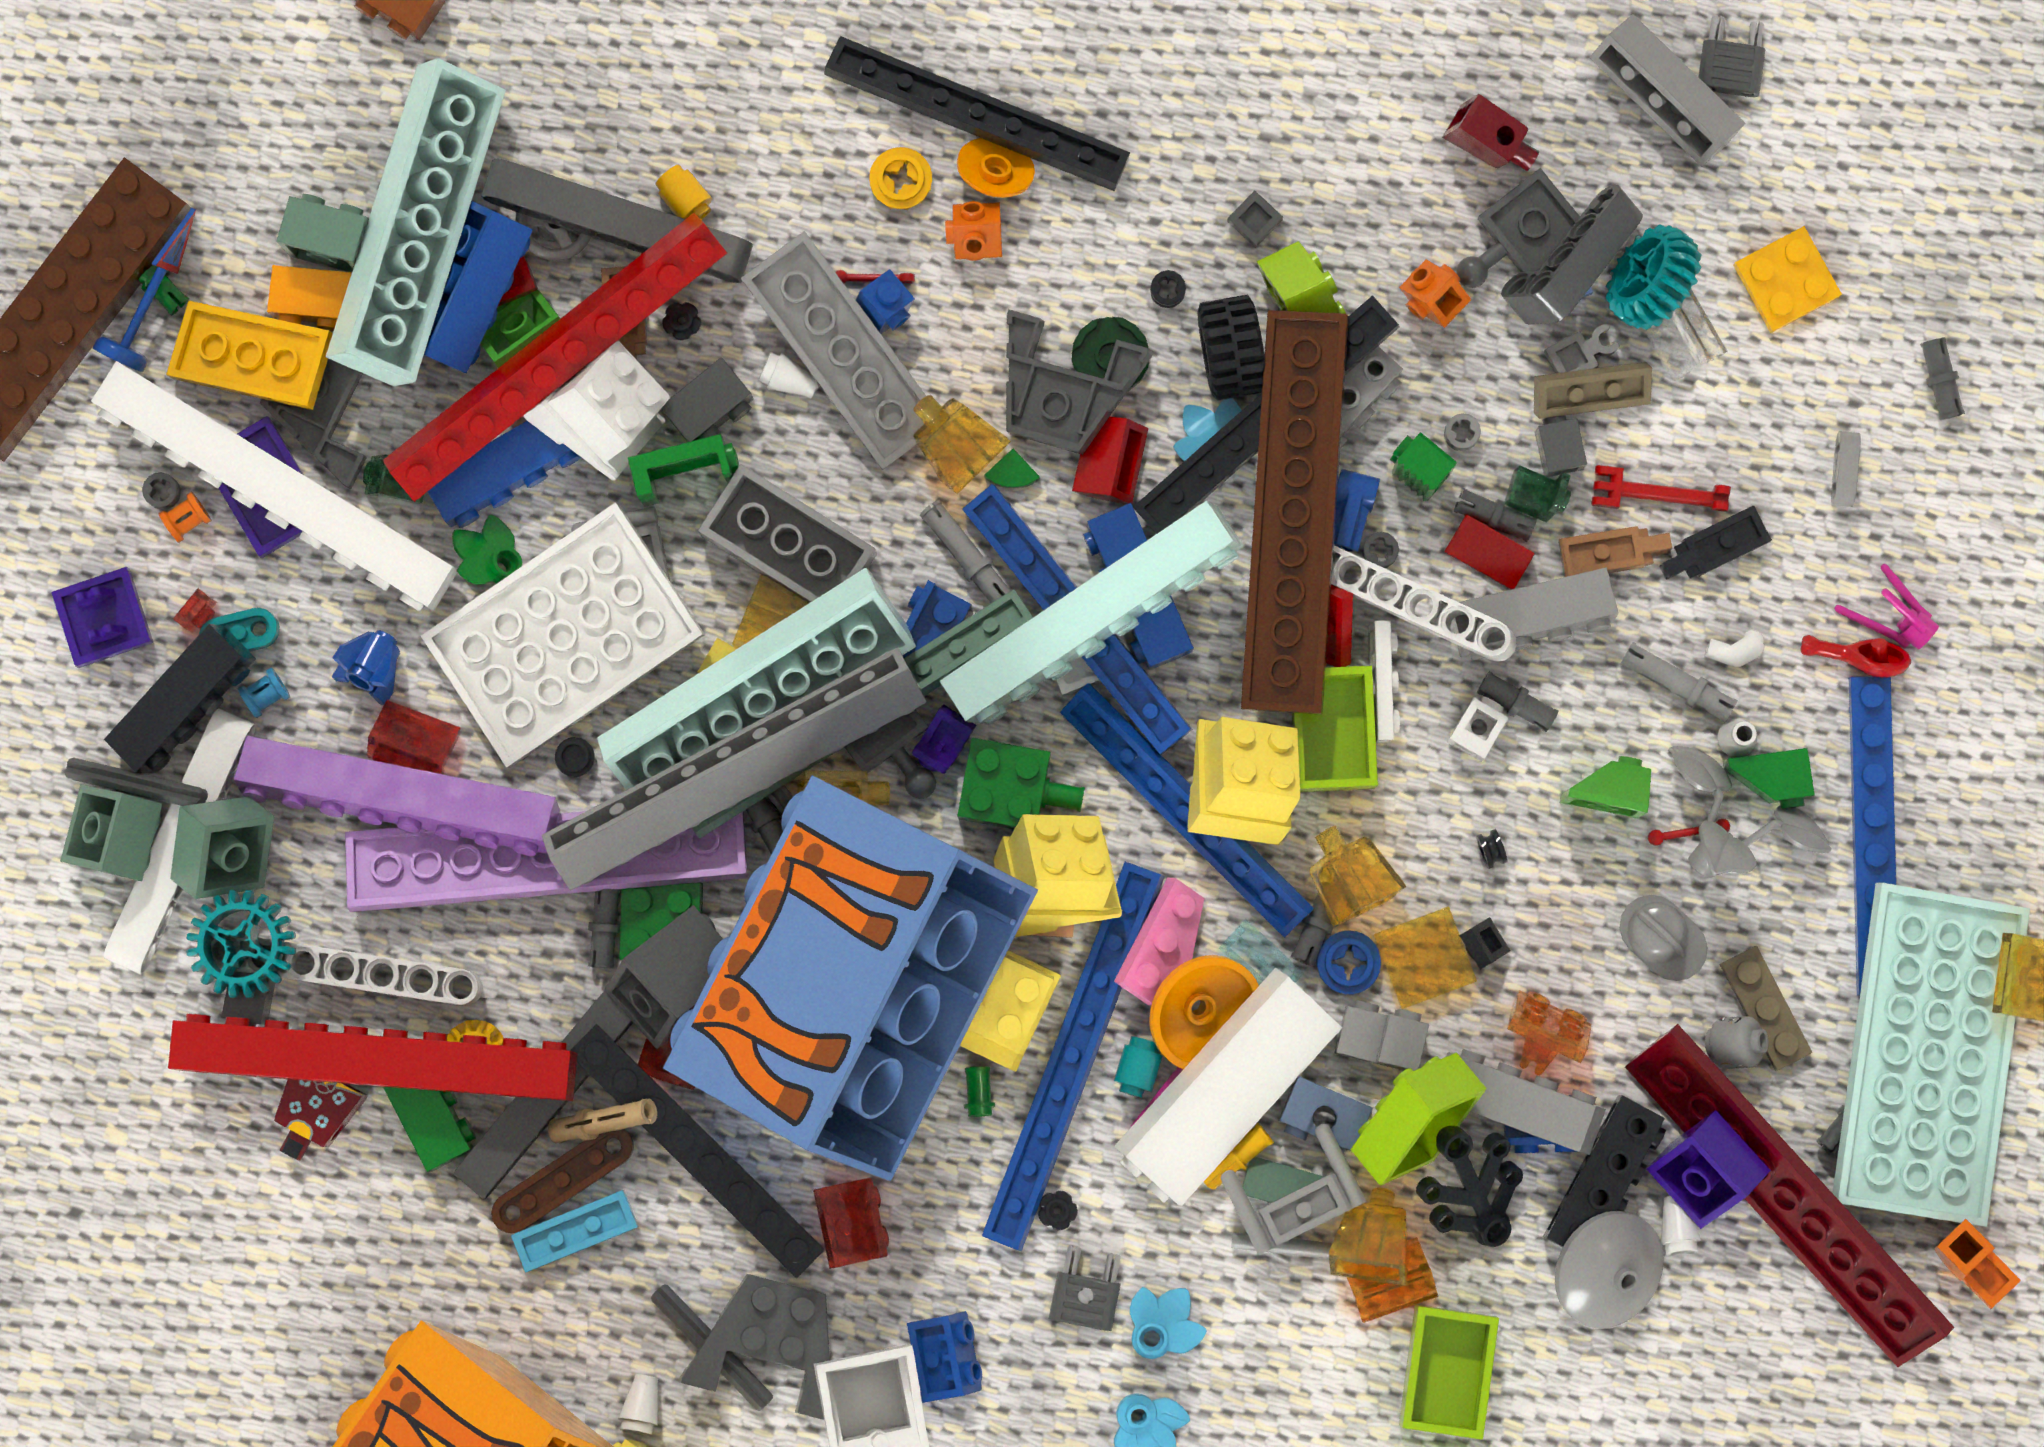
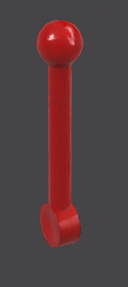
[835,270,915,284]
[1648,819,1731,846]

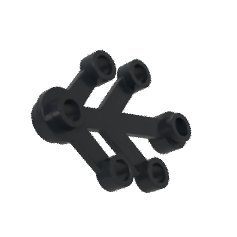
[1416,1126,1523,1247]

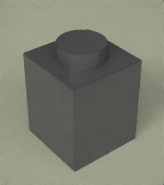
[1535,415,1587,478]
[221,971,275,1027]

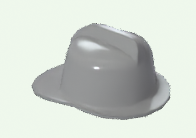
[1619,895,1708,981]

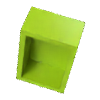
[1291,666,1378,792]
[1350,1052,1487,1186]
[1399,1304,1499,1440]

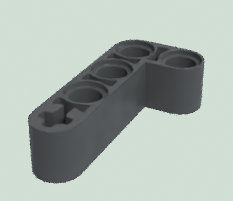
[1501,184,1643,325]

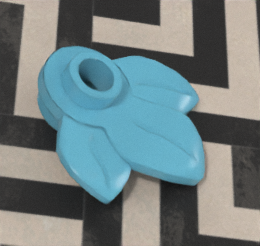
[1173,398,1242,461]
[1130,1287,1207,1359]
[1114,1393,1190,1447]

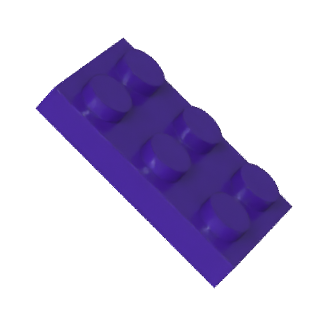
[219,416,304,559]

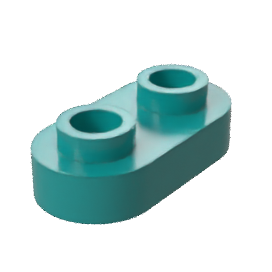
[199,608,280,652]

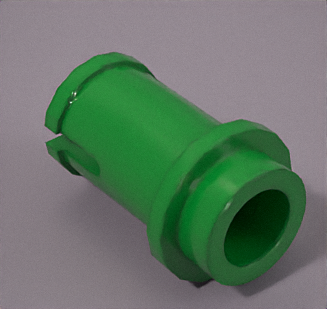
[138,265,189,316]
[964,1066,995,1117]

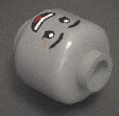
[1705,1016,1769,1069]

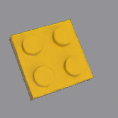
[1733,226,1842,333]

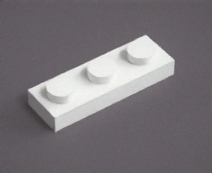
[1368,620,1400,743]

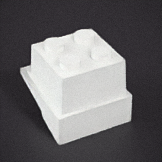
[523,340,671,481]
[814,1344,929,1447]

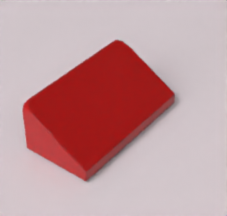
[1444,515,1535,590]

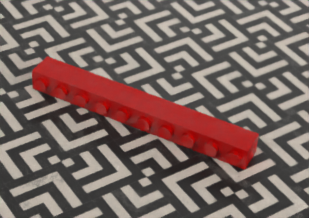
[383,213,727,502]
[168,1014,578,1101]

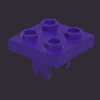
[51,567,154,668]

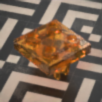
[1507,990,1592,1076]

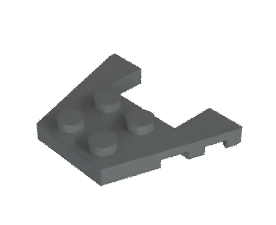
[1006,309,1153,455]
[260,359,367,489]
[679,1274,830,1420]

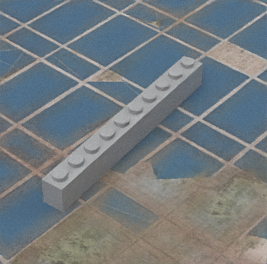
[541,647,927,891]

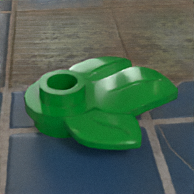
[452,514,522,585]

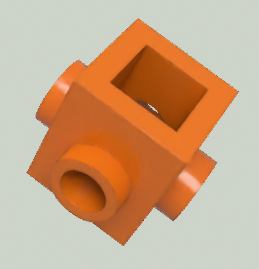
[945,201,1002,261]
[1399,259,1472,328]

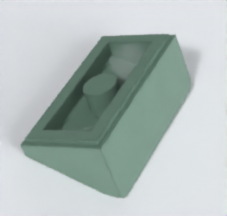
[1242,1157,1324,1203]

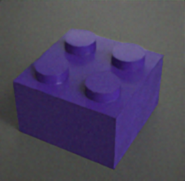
[1646,1110,1771,1229]

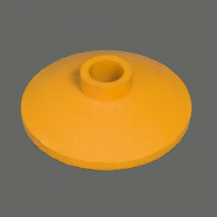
[957,138,1035,198]

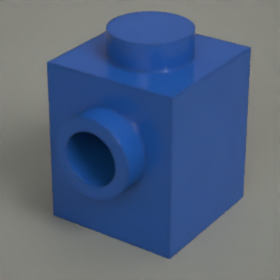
[856,269,915,334]

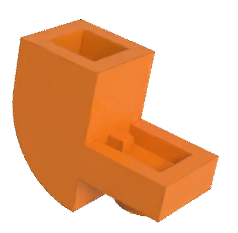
[1934,1219,2021,1309]

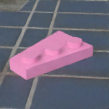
[1114,877,1204,1007]

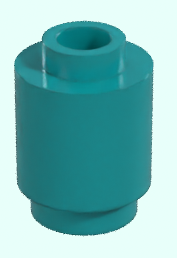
[1114,1036,1163,1098]

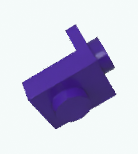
[911,704,977,774]

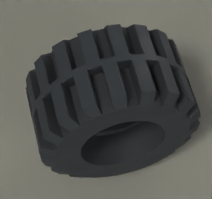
[1197,294,1266,401]

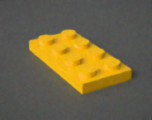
[166,300,333,410]

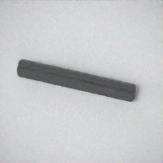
[65,758,208,806]
[651,1284,773,1411]

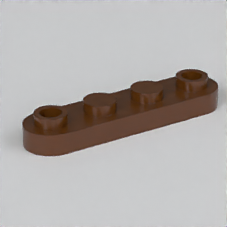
[491,1129,634,1233]

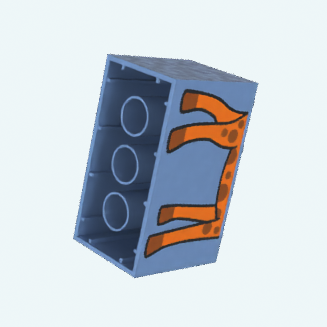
[663,775,1038,1181]

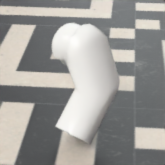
[1704,630,1765,667]

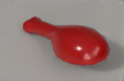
[1800,635,1911,678]

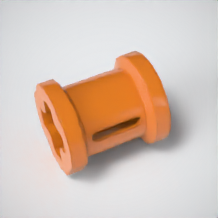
[158,492,212,543]

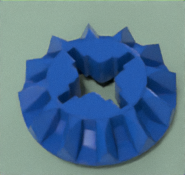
[1317,930,1381,995]

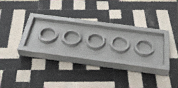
[741,231,946,470]

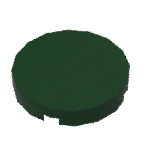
[1071,317,1149,391]

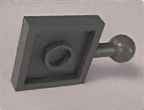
[1456,168,1580,288]
[844,709,936,799]

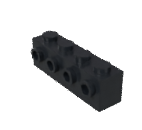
[104,624,256,774]
[1543,1095,1666,1248]

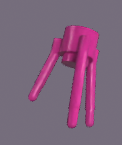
[1834,564,1939,650]

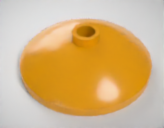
[1149,955,1259,1069]

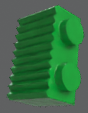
[1390,432,1457,501]

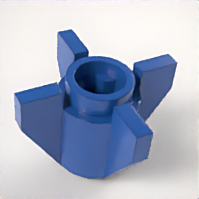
[331,630,400,705]

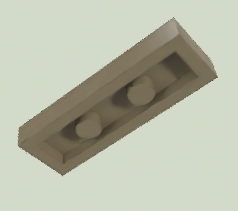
[1534,362,1652,419]
[1719,946,1813,1071]

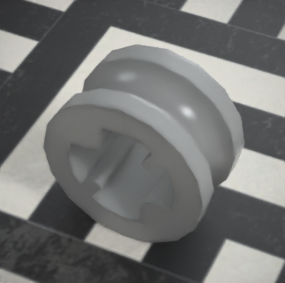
[1444,413,1481,451]

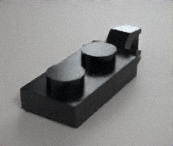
[1659,505,1772,580]

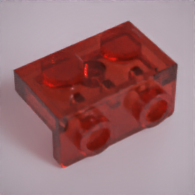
[813,1177,889,1269]

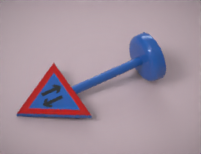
[93,208,196,372]

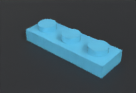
[511,1190,639,1273]

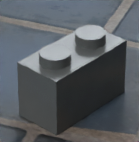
[661,357,754,442]

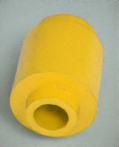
[655,165,712,220]

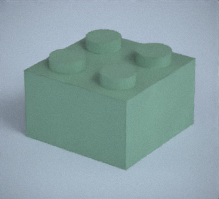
[276,194,369,272]
[60,784,162,881]
[170,796,274,899]

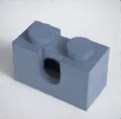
[1278,1076,1373,1154]

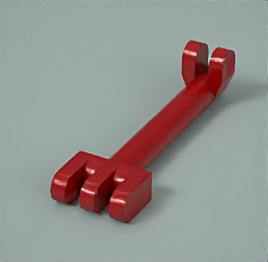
[1591,465,1731,512]

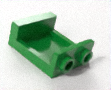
[628,434,740,507]

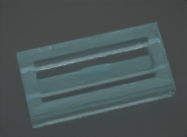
[1218,919,1304,985]

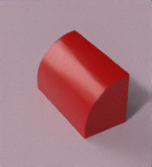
[1072,417,1149,504]

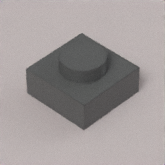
[1227,190,1283,248]

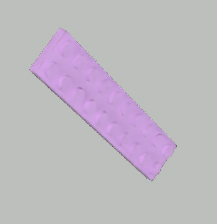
[345,811,748,912]

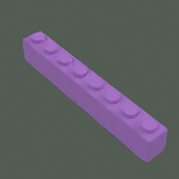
[234,736,560,856]

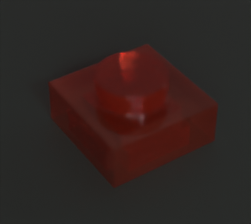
[173,588,217,633]

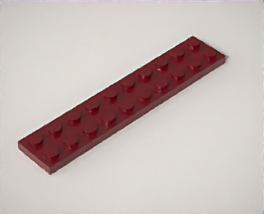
[1625,1024,1954,1367]

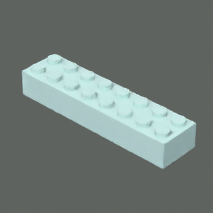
[326,58,506,387]
[940,500,1243,725]
[597,568,916,790]

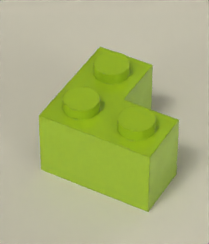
[1257,241,1346,314]

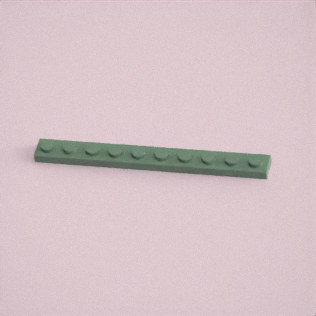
[692,589,1033,839]

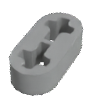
[1831,431,1861,507]

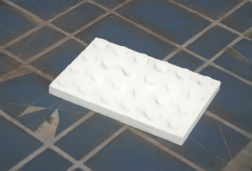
[421,502,705,768]

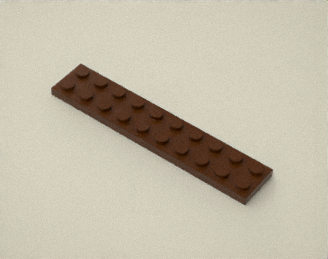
[1241,310,1349,715]

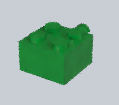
[957,738,1085,829]

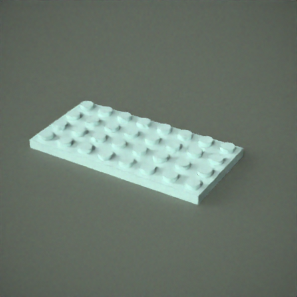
[1833,883,2030,1227]

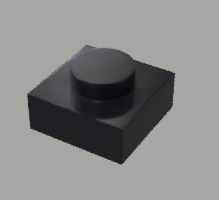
[1459,917,1510,970]

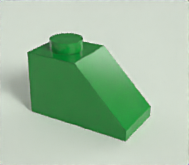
[1723,748,1815,809]

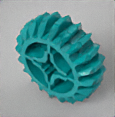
[1605,224,1702,330]
[186,890,296,998]

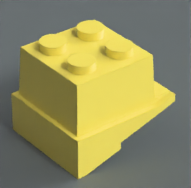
[1188,717,1300,845]
[993,814,1122,937]
[960,950,1061,1072]

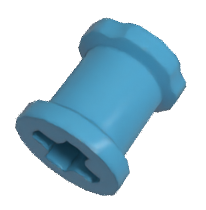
[237,667,290,718]

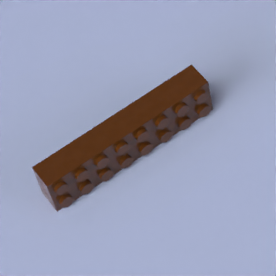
[0,157,196,462]

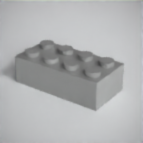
[698,464,877,604]

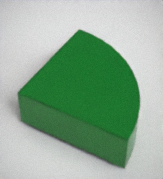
[984,448,1040,488]

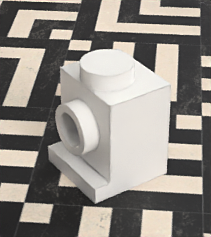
[1447,696,1509,762]

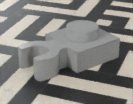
[1544,324,1620,373]

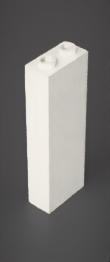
[1114,968,1342,1207]

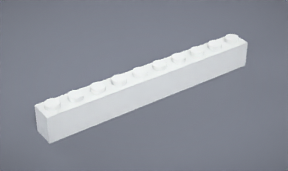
[91,361,458,612]

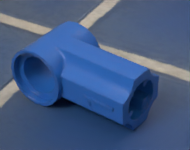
[1334,469,1380,553]

